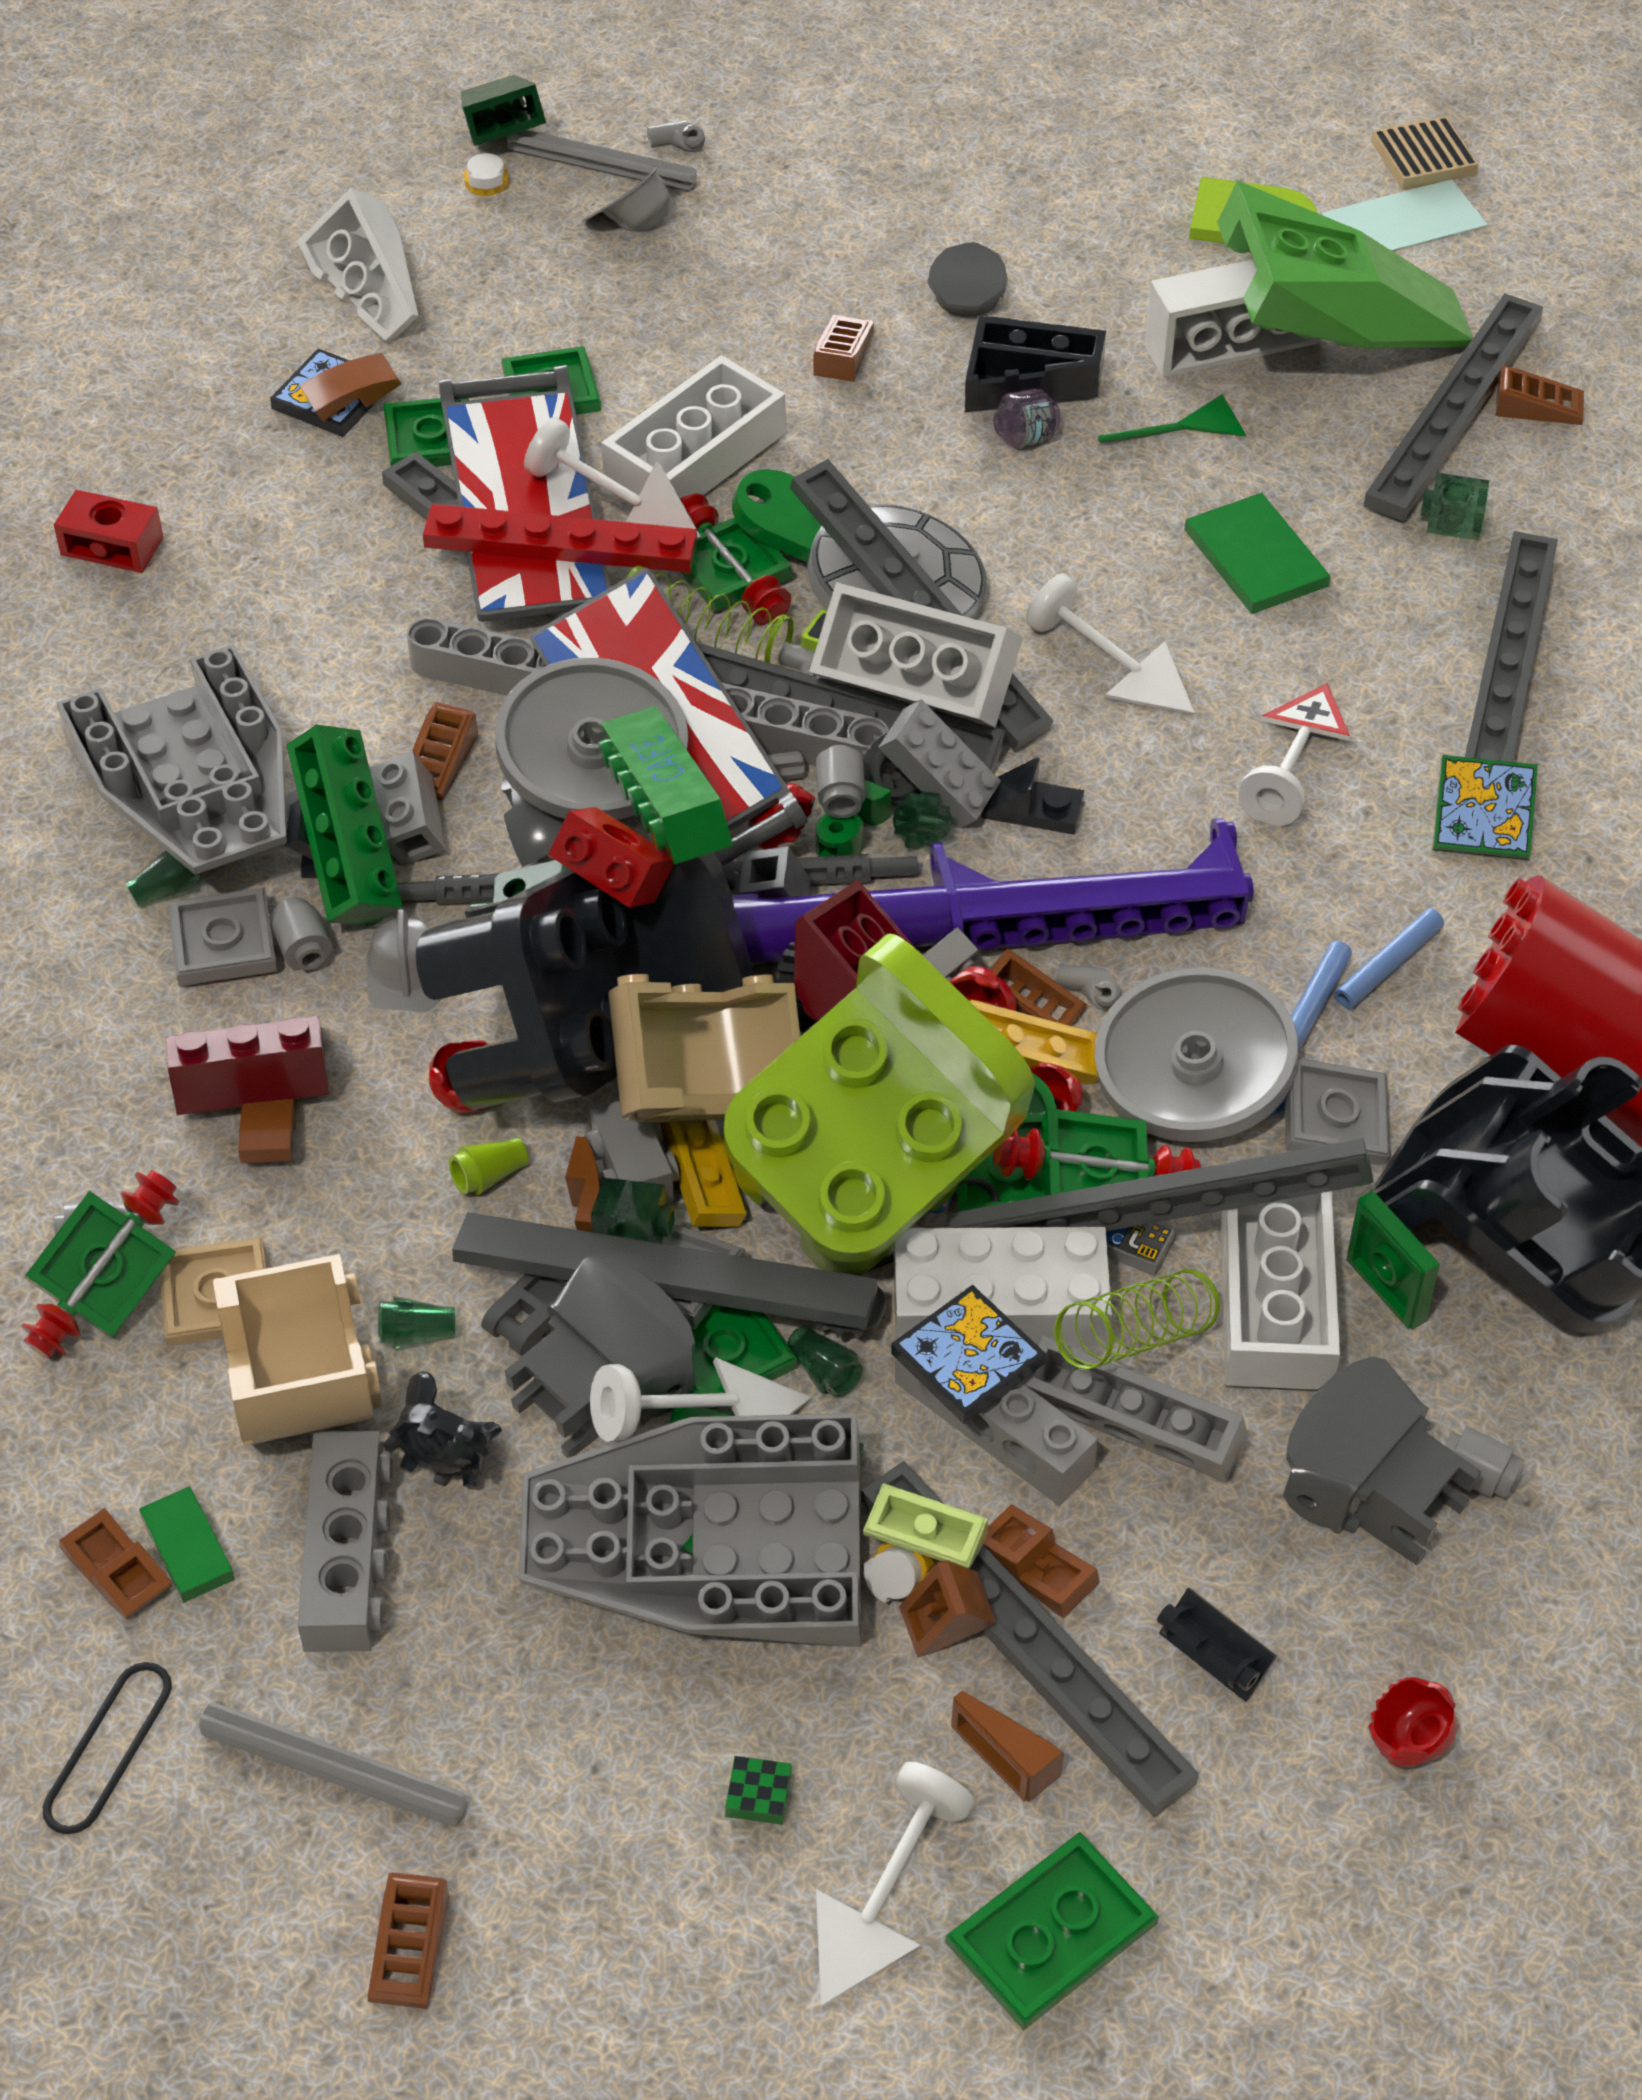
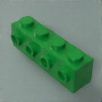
[286,724,403,926]

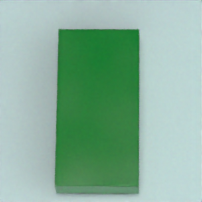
[139,1486,235,1603]

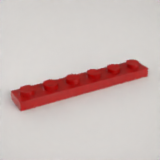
[423,504,697,573]

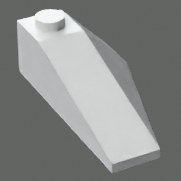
[297,188,418,342]

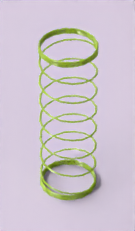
[626,565,794,666]
[1054,1269,1220,1370]

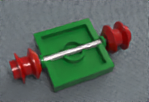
[680,493,792,625]
[993,1108,1201,1196]
[21,1170,179,1359]

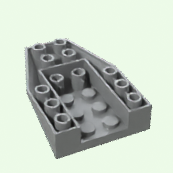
[56,644,287,874]
[519,1413,861,1647]

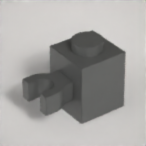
[725,846,810,899]

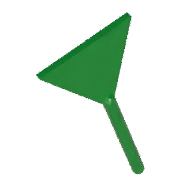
[1098,394,1246,443]

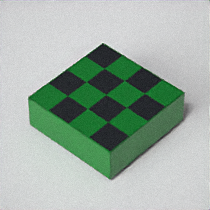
[725,1756,792,1825]

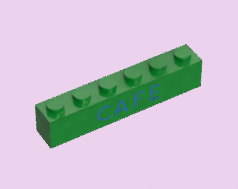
[598,706,733,864]

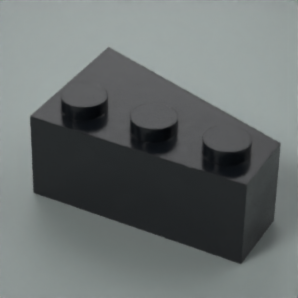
[965,315,1106,413]

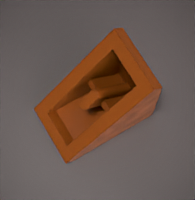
[899,1560,997,1658]

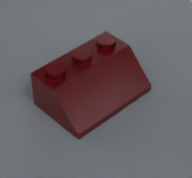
[794,880,917,1022]
[166,1016,329,1115]

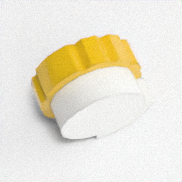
[464,153,509,196]
[864,1542,934,1604]

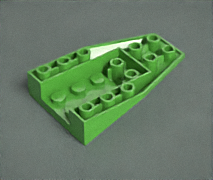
[1217,180,1473,349]

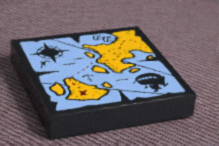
[270,348,378,437]
[891,1284,1046,1424]

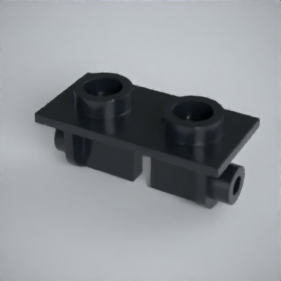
[1157,1587,1277,1702]

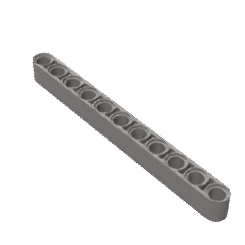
[407,618,889,771]

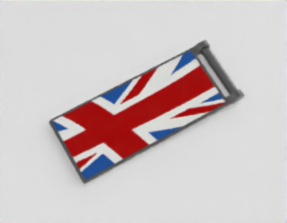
[438,365,611,622]
[529,568,808,866]

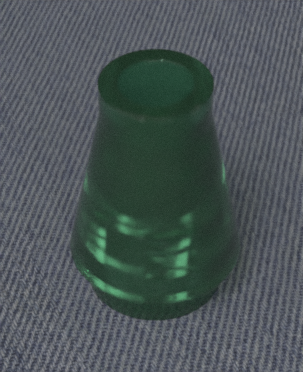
[125,850,201,908]
[378,1296,455,1349]
[787,1325,863,1397]

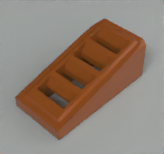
[813,315,874,382]
[1495,366,1584,425]
[412,702,478,801]
[989,948,1087,1026]
[951,1691,1064,1802]
[367,1872,450,2009]

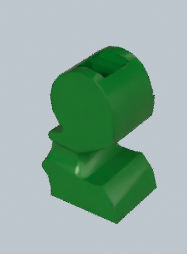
[815,780,891,857]

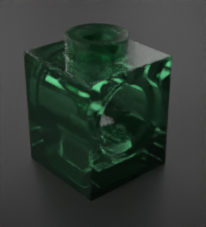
[1420,472,1490,541]
[590,1177,675,1244]

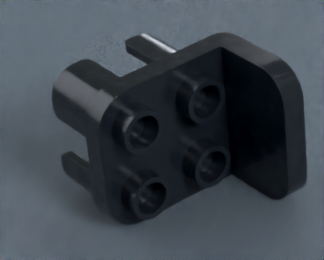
[416,849,755,1109]
[1370,1045,1642,1332]

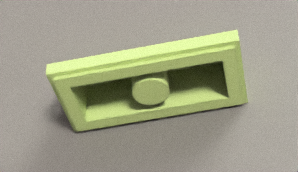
[863,1483,988,1569]

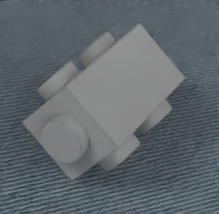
[370,750,446,865]
[585,1101,680,1217]

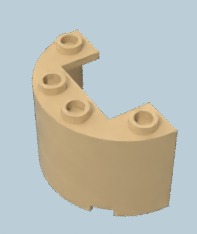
[608,974,800,1123]
[213,1254,382,1446]

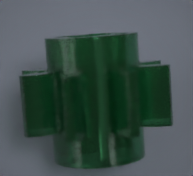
[893,791,951,850]

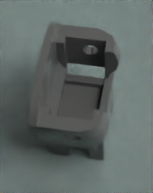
[504,1255,696,1458]
[1283,1356,1481,1565]

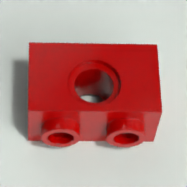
[53,489,164,573]
[548,807,674,908]

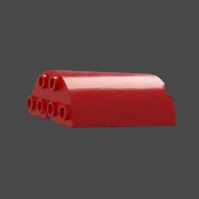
[1455,875,1642,1147]

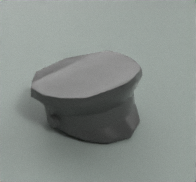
[927,242,1008,316]

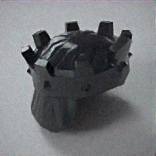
[384,1371,502,1488]

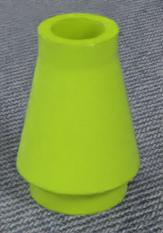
[448,1137,529,1195]

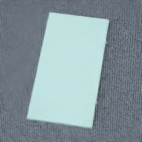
[1322,179,1488,251]

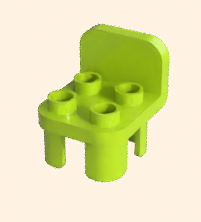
[724,934,1035,1275]

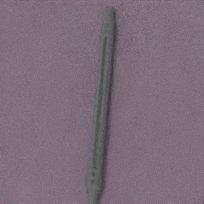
[397,854,918,905]

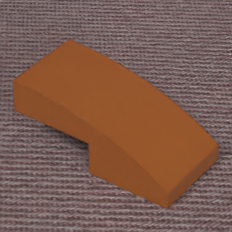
[299,353,402,421]
[238,1098,297,1163]
[565,1136,606,1234]
[983,1504,1100,1619]
[59,1508,172,1620]

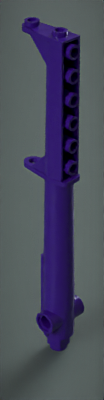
[732,818,1254,965]

